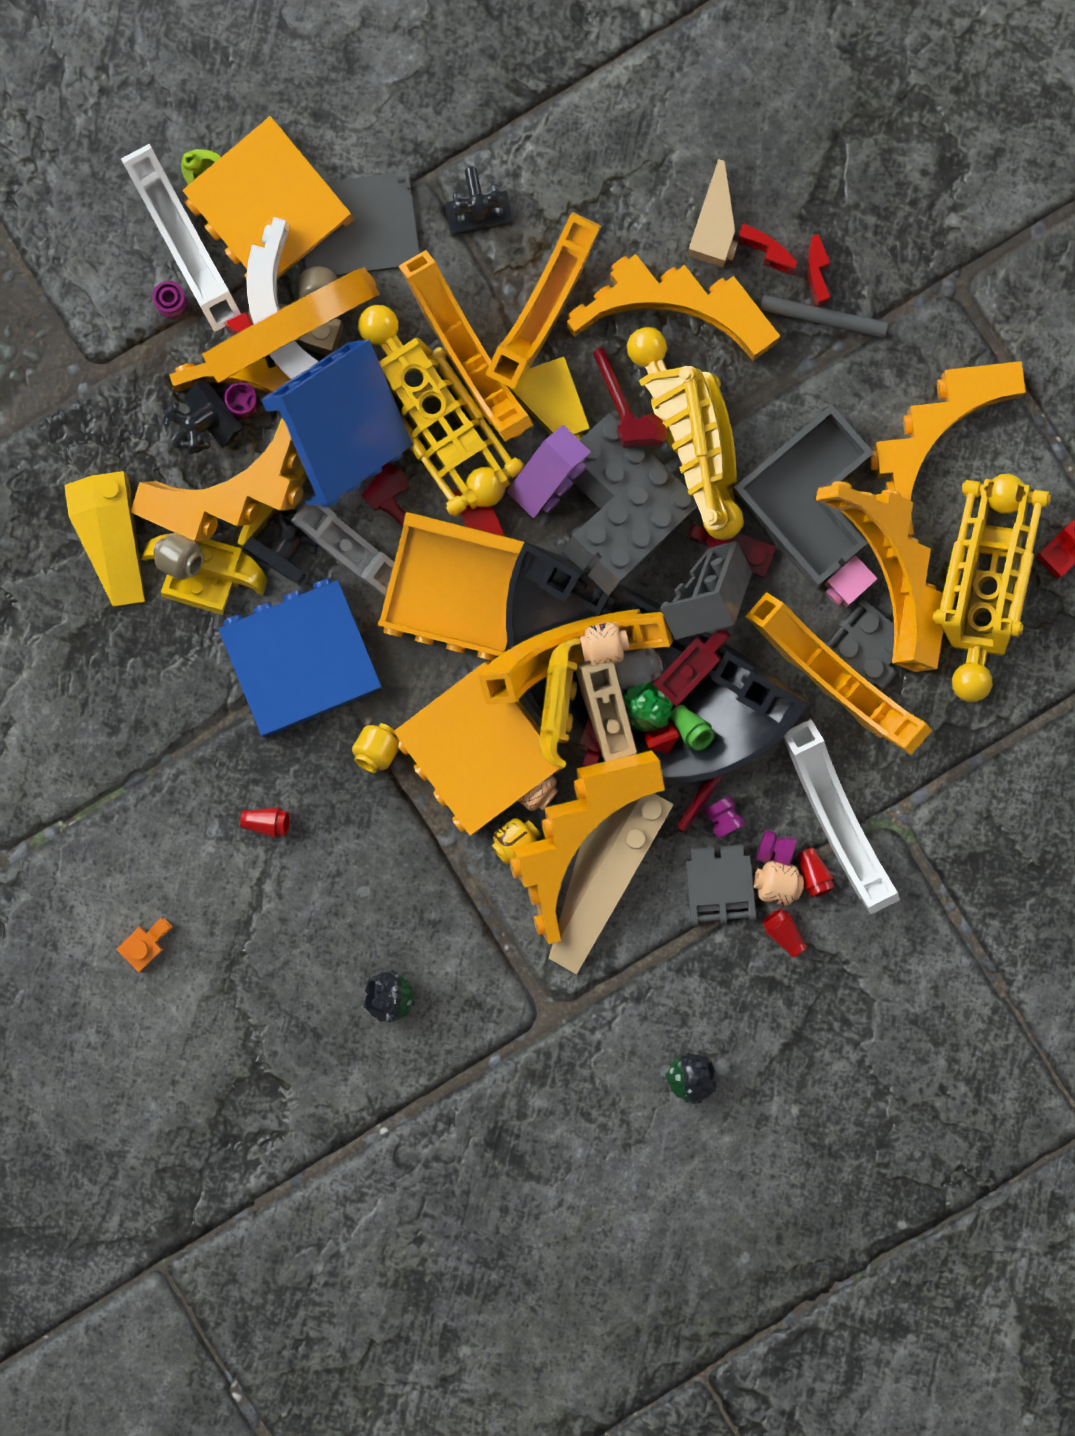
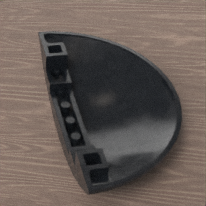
[506,542,808,784]

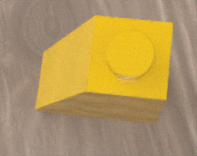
[508,357,590,440]

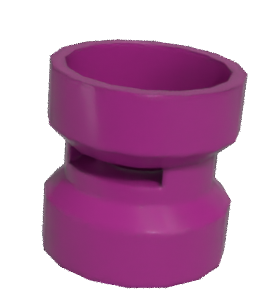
[152,281,188,319]
[225,382,259,419]
[703,796,746,839]
[756,830,797,866]

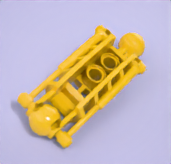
[358,305,525,517]
[627,327,744,540]
[933,474,1051,702]

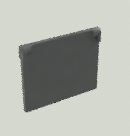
[305,170,420,276]

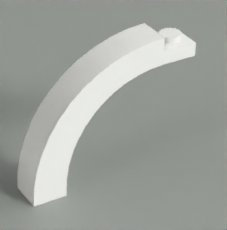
[121,144,241,332]
[247,217,319,379]
[783,719,900,914]

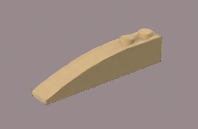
[549,793,674,974]

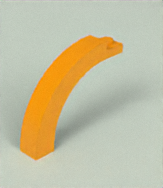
[485,212,601,389]
[202,266,380,383]
[478,609,673,705]

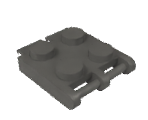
[824,598,902,690]
[685,845,756,926]

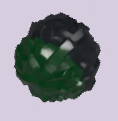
[363,970,415,1023]
[665,1052,716,1104]

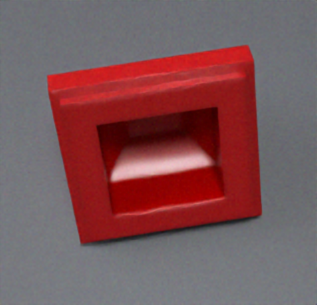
[643,722,679,754]

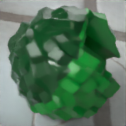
[623,681,673,732]

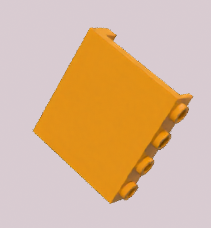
[182,116,355,279]
[378,512,531,661]
[393,661,567,836]

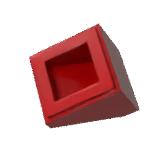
[224,312,253,335]

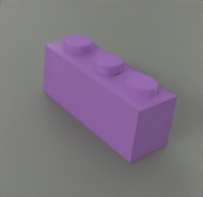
[506,425,591,519]

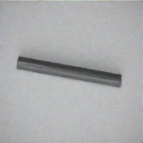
[760,295,888,338]

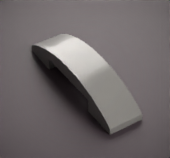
[292,494,394,597]

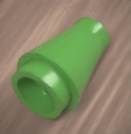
[670,705,714,750]

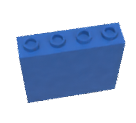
[261,340,413,508]
[218,578,383,738]

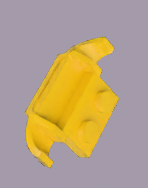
[141,534,268,615]
[539,638,580,769]

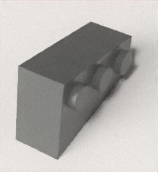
[660,540,752,640]

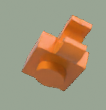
[116,918,173,973]

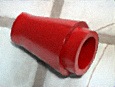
[240,807,290,839]
[797,848,835,898]
[762,908,807,958]

